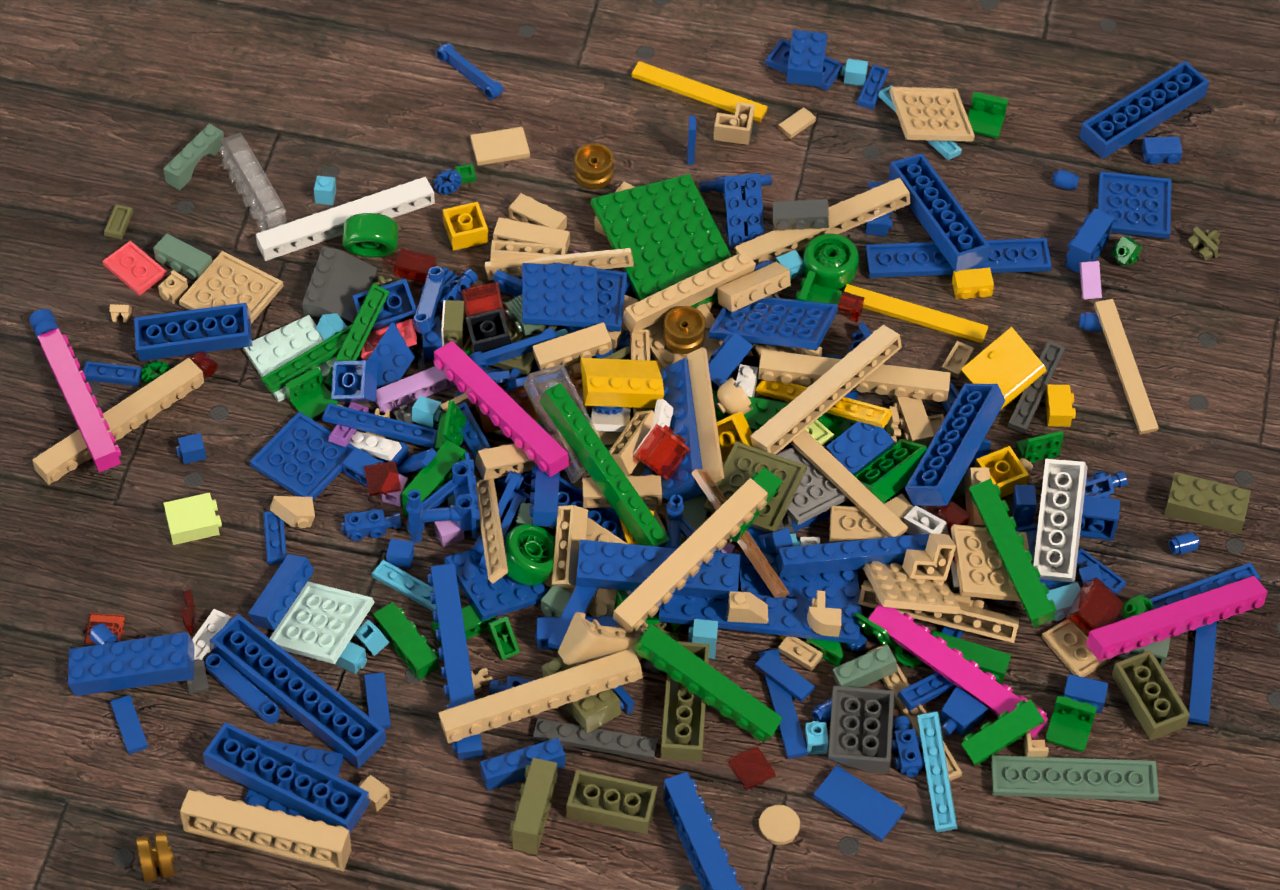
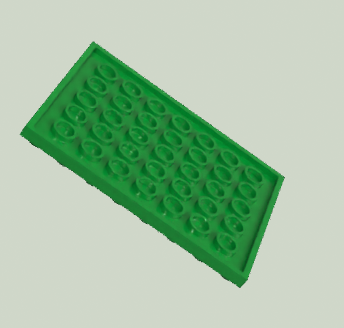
[590,174,732,307]

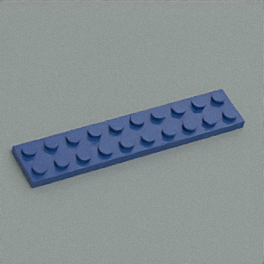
[865,238,1052,278]
[659,594,861,644]

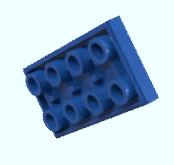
[813,766,905,842]

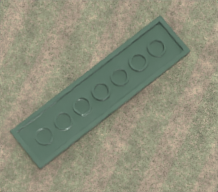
[991,755,1159,801]

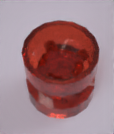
[192,351,218,378]

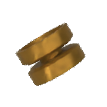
[574,143,614,189]
[664,306,706,354]
[136,831,175,883]

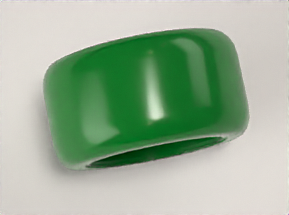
[343,213,399,258]
[803,233,859,290]
[503,524,555,586]

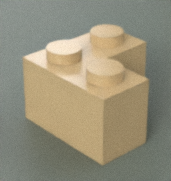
[714,102,755,145]
[902,533,956,580]

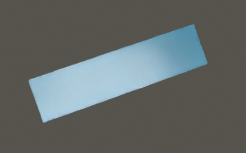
[372,560,436,611]

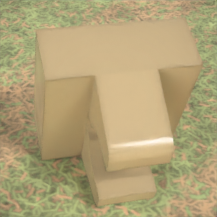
[110,304,132,323]

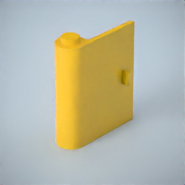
[960,327,1047,410]

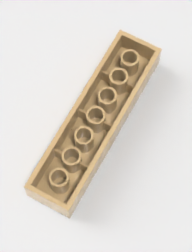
[180,790,351,872]

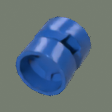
[29,309,61,343]

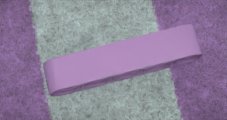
[375,366,456,413]

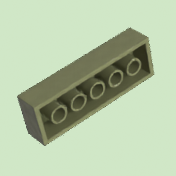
[661,641,710,762]

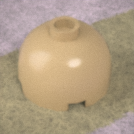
[717,378,753,416]

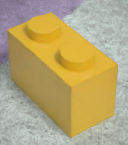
[952,268,994,299]
[1045,385,1076,427]

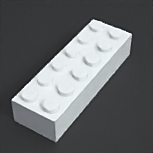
[1033,459,1087,583]

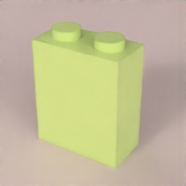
[164,493,222,545]

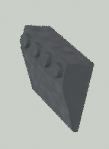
[302,247,377,326]
[828,686,894,774]

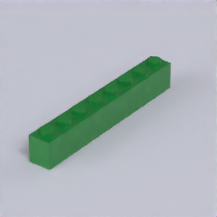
[969,478,1057,628]
[632,624,782,743]

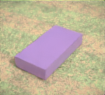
[1080,261,1102,299]

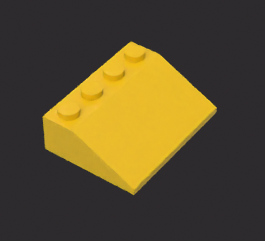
[581,358,664,408]

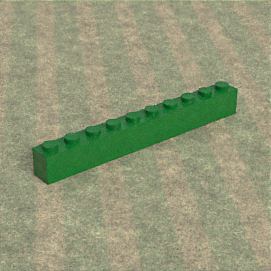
[539,383,670,547]

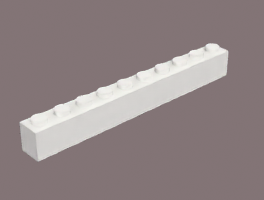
[256,177,435,261]

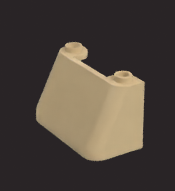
[558,612,648,666]

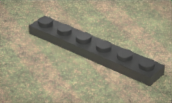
[1008,341,1066,434]
[533,718,658,761]

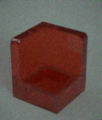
[838,291,865,323]

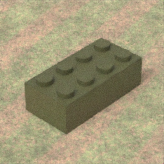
[1164,472,1251,534]
[1112,650,1190,741]
[541,656,621,733]
[509,758,557,855]
[566,770,657,835]

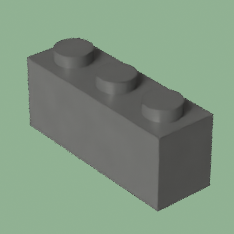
[773,199,829,231]

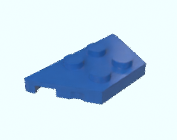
[367,322,415,388]

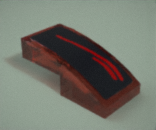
[181,589,196,636]

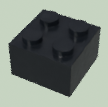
[466,308,512,353]

